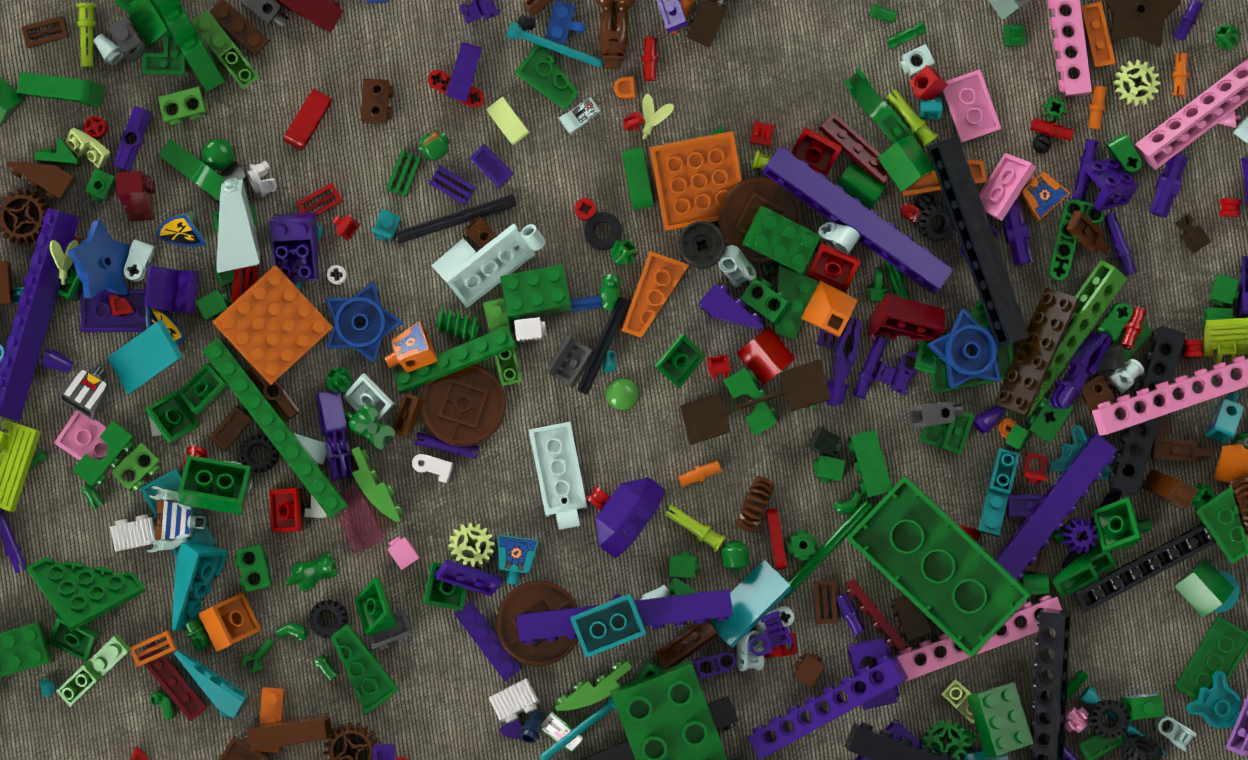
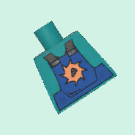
[1204,391,1244,444]
[498,535,539,585]

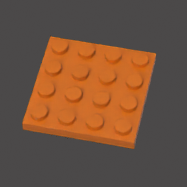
[649,131,742,231]
[212,265,333,385]

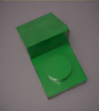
[34,137,81,166]

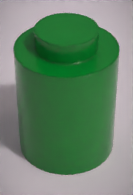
[1019,573,1049,595]

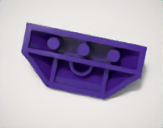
[595,477,665,558]

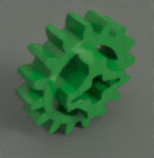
[922,719,969,760]

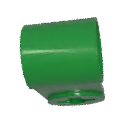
[1106,133,1142,175]
[1095,303,1132,343]

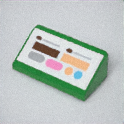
[541,710,584,753]

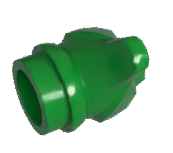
[600,274,622,311]

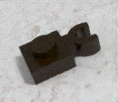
[1175,214,1211,254]

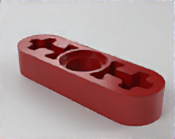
[428,70,485,109]
[766,507,787,570]

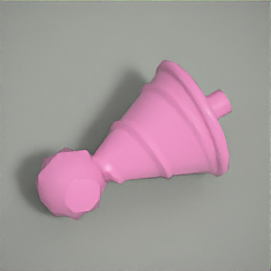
[1213,110,1241,129]

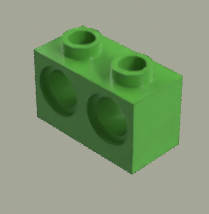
[158,87,208,126]
[111,442,161,492]

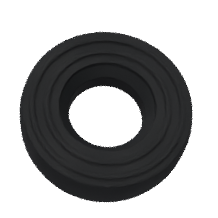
[584,212,622,250]

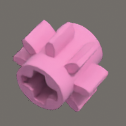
[1065,707,1089,733]

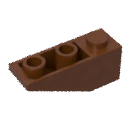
[6,161,77,200]

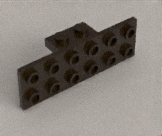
[994,288,1079,416]

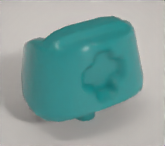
[602,350,617,372]

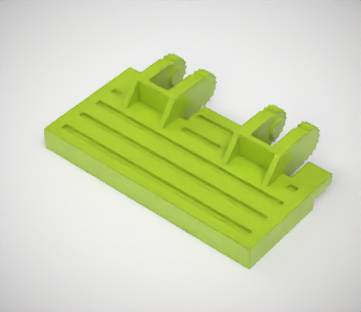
[1203,318,1248,365]
[0,419,41,512]

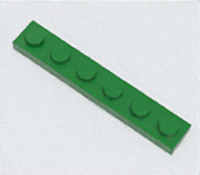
[393,326,517,394]

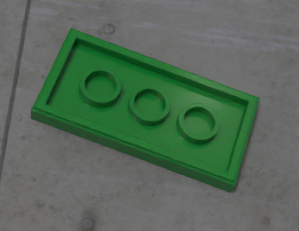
[1174,615,1248,701]

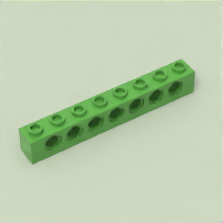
[1027,260,1127,417]

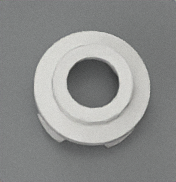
[247,161,277,198]

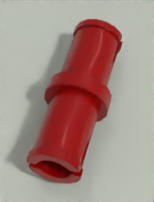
[642,37,659,81]
[1030,117,1074,142]
[1120,307,1147,350]

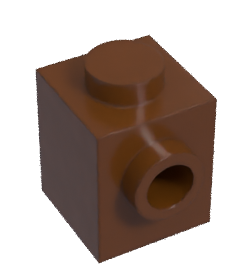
[463,216,497,249]
[793,653,825,688]

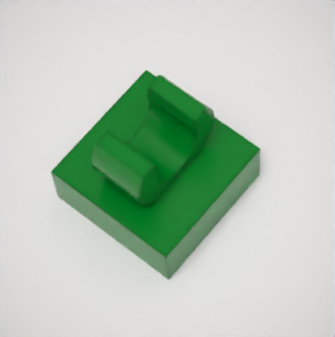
[1003,24,1026,47]

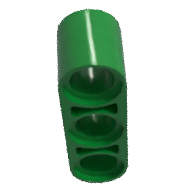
[621,147,654,211]

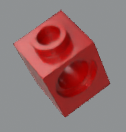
[909,65,948,100]

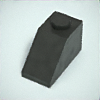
[807,426,842,457]

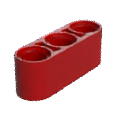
[283,88,333,151]

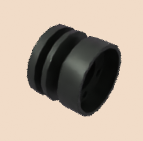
[680,221,724,269]

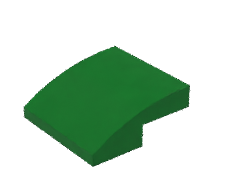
[919,401,975,455]

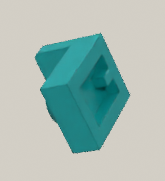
[920,98,942,119]
[371,209,402,242]

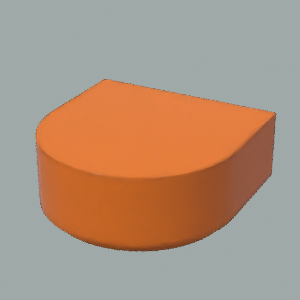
[614,76,636,99]

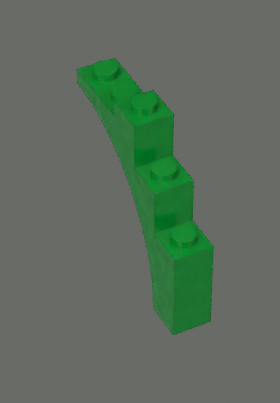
[154,0,225,92]

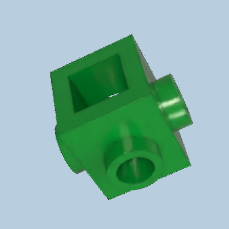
[787,529,818,561]

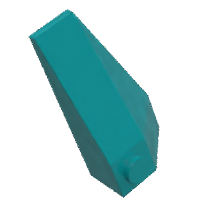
[172,541,228,631]
[174,649,250,719]

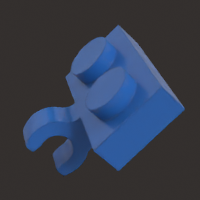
[545,0,586,46]

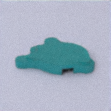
[1050,425,1112,480]
[1186,671,1242,729]

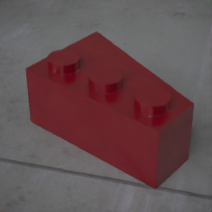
[274,0,344,32]
[115,171,156,222]
[869,294,945,341]

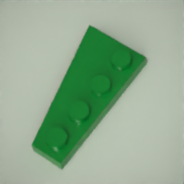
[331,623,399,715]

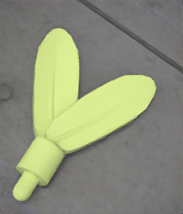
[642,94,674,139]
[50,240,79,285]

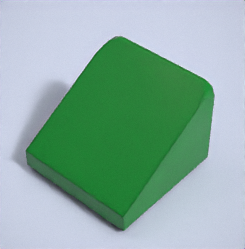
[1005,424,1030,452]

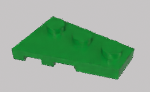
[514,44,579,111]
[775,266,818,340]
[1195,487,1248,564]

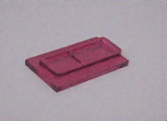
[337,482,385,554]

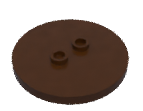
[718,176,802,262]
[421,364,506,447]
[496,581,578,666]

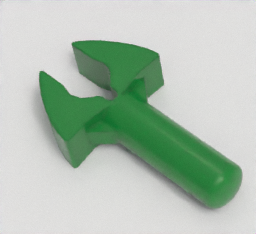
[242,638,275,673]

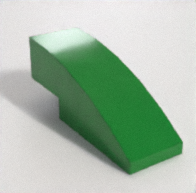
[1052,544,1117,599]

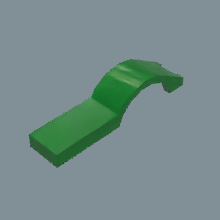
[842,67,919,144]
[158,138,226,202]

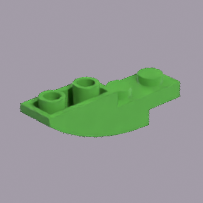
[192,9,260,90]
[483,297,522,386]
[351,446,404,523]
[56,634,131,707]
[555,660,632,711]

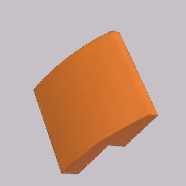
[1213,444,1248,483]

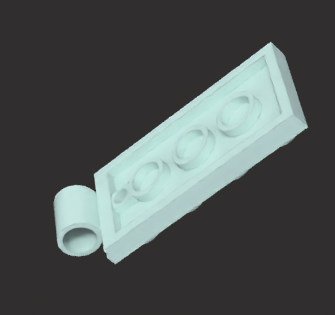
[444,223,545,308]
[529,422,588,530]

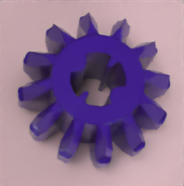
[1061,517,1098,554]

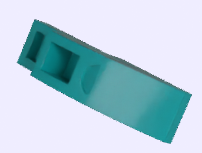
[977,448,1020,537]

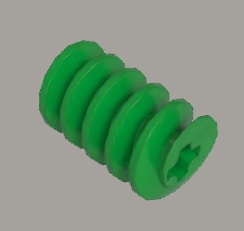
[436,306,483,341]

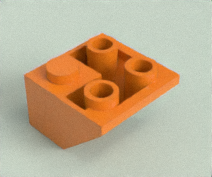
[801,281,858,338]

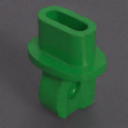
[866,267,889,301]
[185,617,209,652]

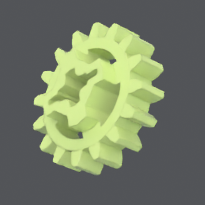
[1113,60,1161,107]
[448,523,495,568]

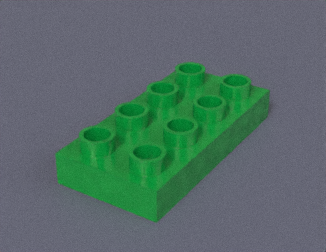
[846,476,1033,658]
[610,660,728,760]

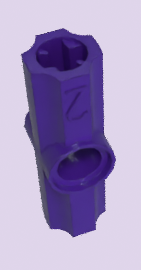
[113,106,152,172]
[1149,153,1188,218]
[1004,200,1033,266]

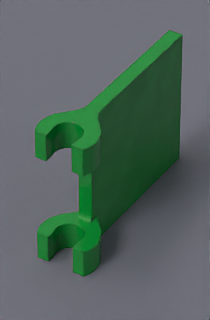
[115,0,170,47]

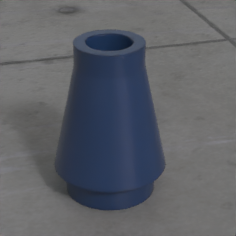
[519,710,543,743]

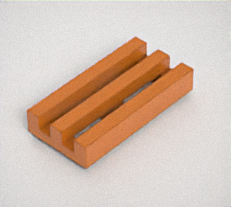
[130,630,177,667]

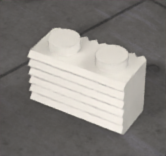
[514,317,547,343]
[110,514,158,552]
[489,678,540,723]

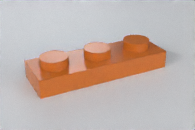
[1081,1,1116,69]
[259,687,285,753]

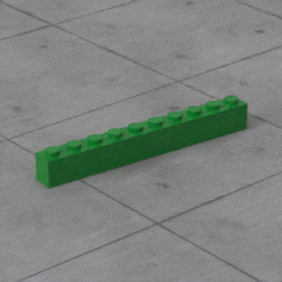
[202,337,350,520]

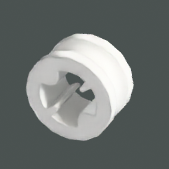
[327,265,347,285]

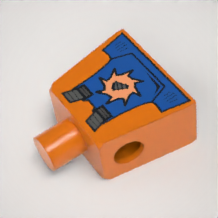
[1020,172,1070,221]
[385,321,438,372]

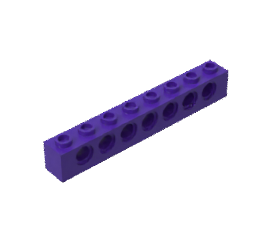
[747,655,909,760]

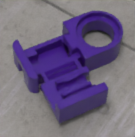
[459,0,501,25]
[874,352,918,395]
[748,611,793,656]

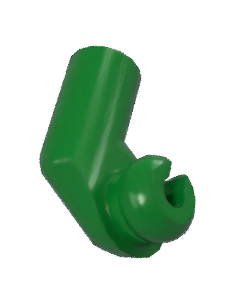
[833,490,864,515]
[275,622,308,641]
[149,691,175,719]

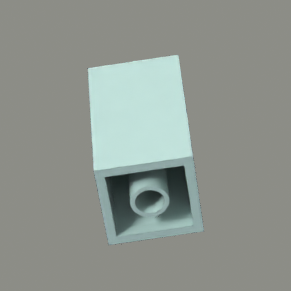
[217,178,261,273]

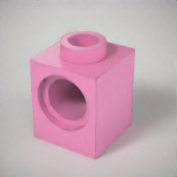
[387,536,421,570]

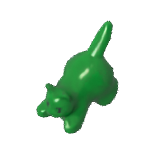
[344,405,395,450]
[284,551,339,592]

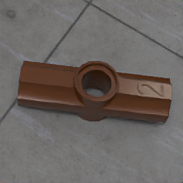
[247,366,301,422]

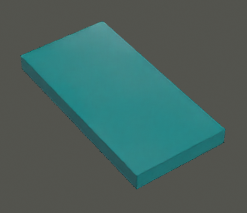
[107,320,183,394]
[140,468,217,559]
[710,560,793,648]

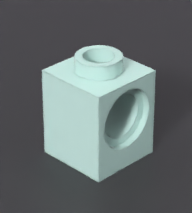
[900,44,935,77]

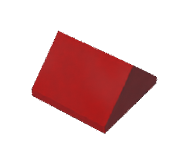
[792,127,842,176]
[807,243,861,292]
[736,326,796,386]
[269,488,305,532]

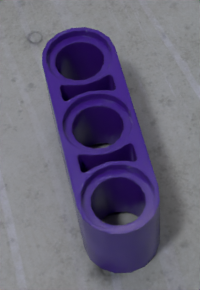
[446,42,482,102]
[691,651,737,680]

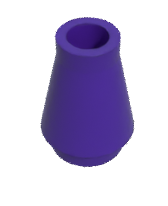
[41,349,74,373]
[973,405,1005,434]

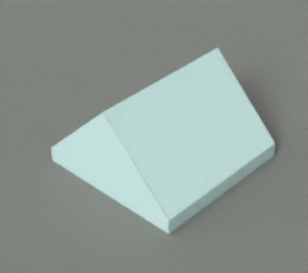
[431,238,476,284]
[343,373,396,421]

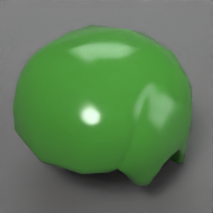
[605,378,639,410]

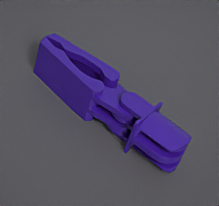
[825,318,861,406]
[1049,333,1111,409]
[316,390,353,481]

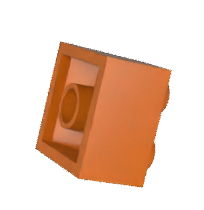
[198,592,261,652]

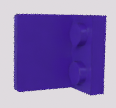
[1082,158,1138,211]
[144,265,199,314]

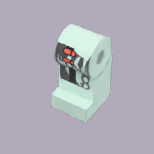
[559,97,601,136]

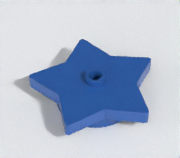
[68,220,131,299]
[326,282,403,363]
[927,309,1000,389]

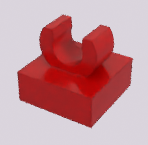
[750,121,775,147]
[332,214,360,241]
[706,354,730,380]

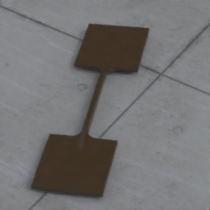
[680,359,832,445]

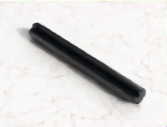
[578,297,629,395]

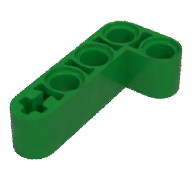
[16,72,104,107]
[1047,200,1105,282]

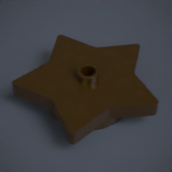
[1104,0,1182,48]

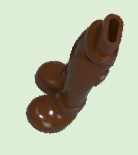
[595,0,635,69]

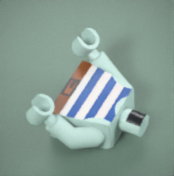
[146,486,206,553]

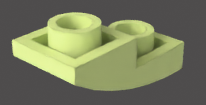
[486,96,530,145]
[65,128,110,169]
[941,679,975,725]

